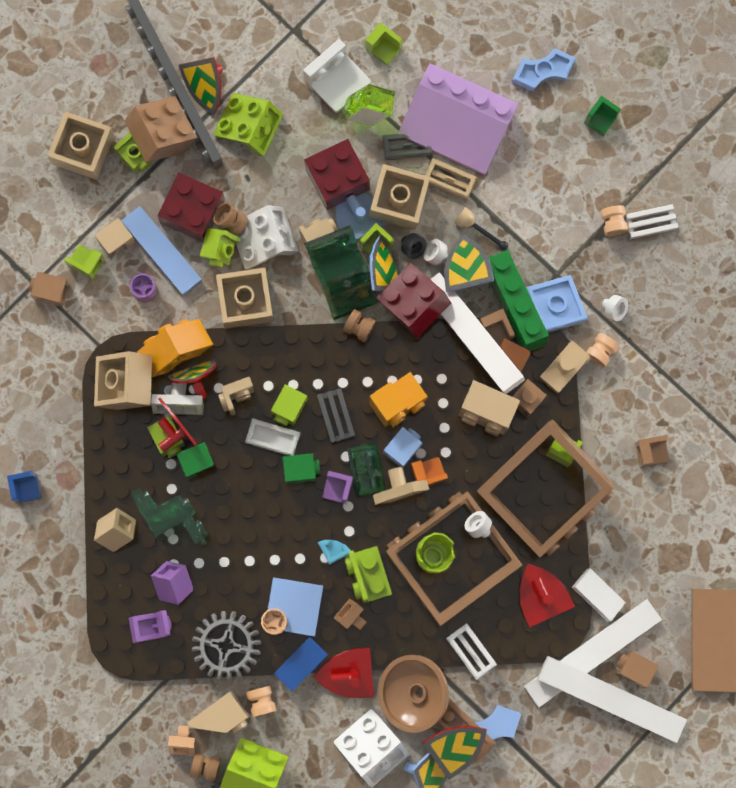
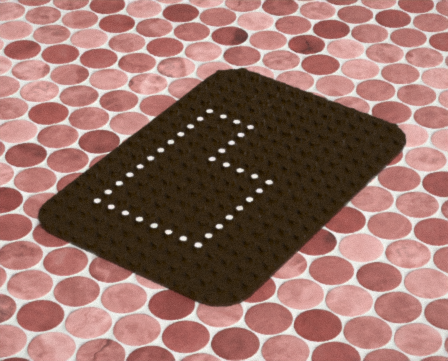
[82,317,592,681]

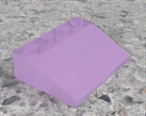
[398,63,518,176]

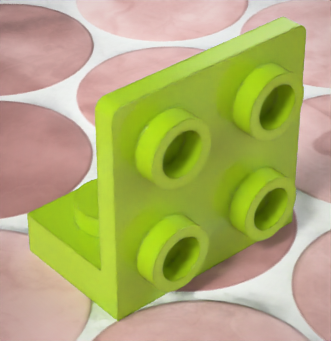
[213,93,284,157]
[345,546,392,604]

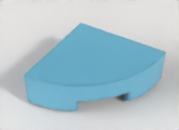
[318,540,351,565]

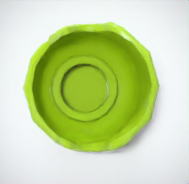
[416,533,455,574]

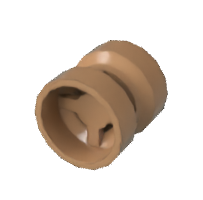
[213,203,248,235]
[343,309,376,343]
[190,752,221,783]

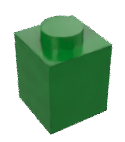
[283,453,320,485]

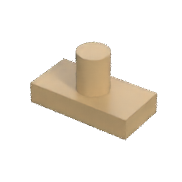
[539,340,591,394]
[373,467,429,505]

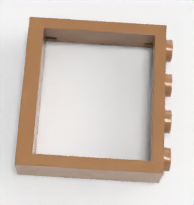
[477,419,616,557]
[385,491,522,627]

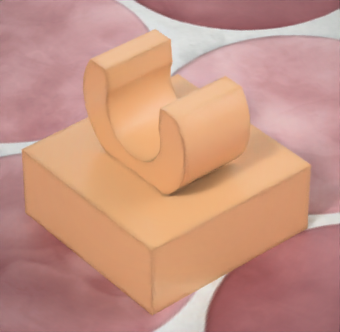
[168,726,196,756]

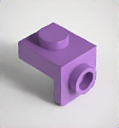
[129,610,171,643]

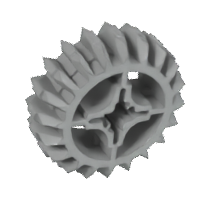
[192,611,261,681]

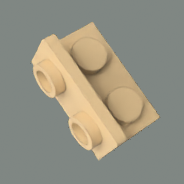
[218,377,254,416]

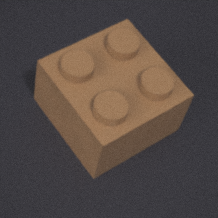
[124,96,197,163]

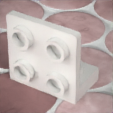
[303,39,371,113]
[235,205,299,269]
[334,709,410,788]

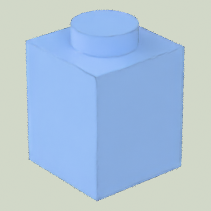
[383,427,422,468]

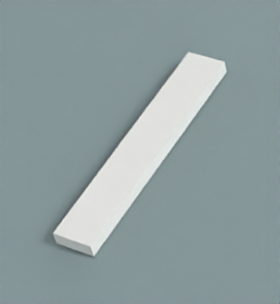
[430,273,525,394]
[523,599,662,708]
[537,656,687,743]

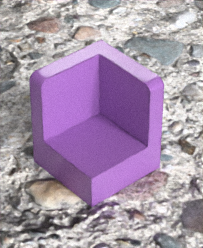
[322,471,353,504]
[151,561,193,605]

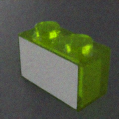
[345,84,395,126]

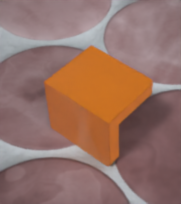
[410,457,448,487]

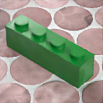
[488,250,549,352]

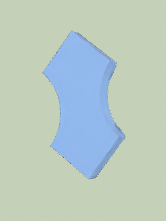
[512,48,576,92]
[475,705,521,739]

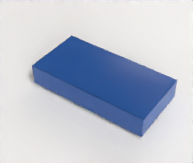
[274,637,328,692]

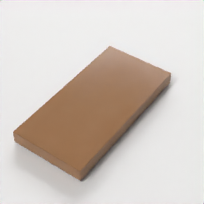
[691,589,736,692]

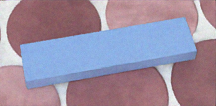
[121,206,202,296]

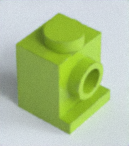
[113,132,152,174]
[200,228,241,268]

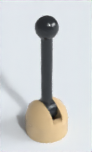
[454,207,508,251]

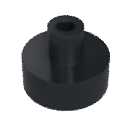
[401,233,426,259]

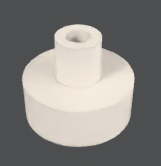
[423,239,449,265]
[602,295,628,321]
[465,511,492,538]

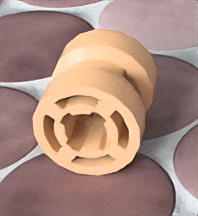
[601,205,629,236]
[587,333,619,368]
[261,609,287,635]
[246,686,277,717]

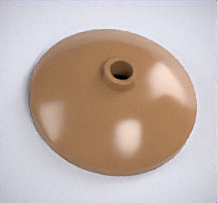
[378,655,449,733]

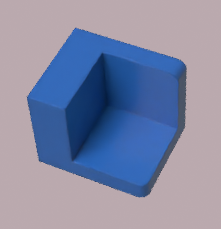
[7,471,41,504]

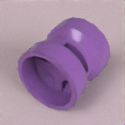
[130,273,157,303]

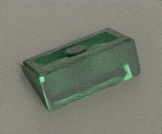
[347,443,386,497]

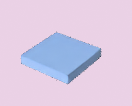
[526,275,588,333]
[268,577,323,637]

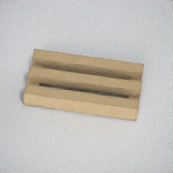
[425,158,477,201]

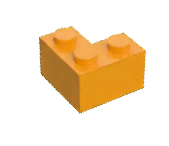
[137,319,213,378]
[369,372,428,428]

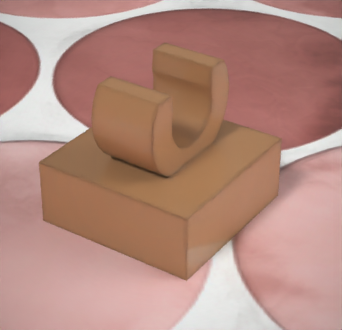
[334,599,367,630]

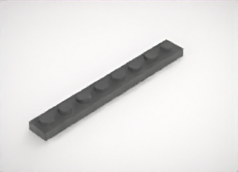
[125,0,223,169]

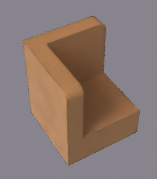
[479,309,515,345]
[635,435,669,467]

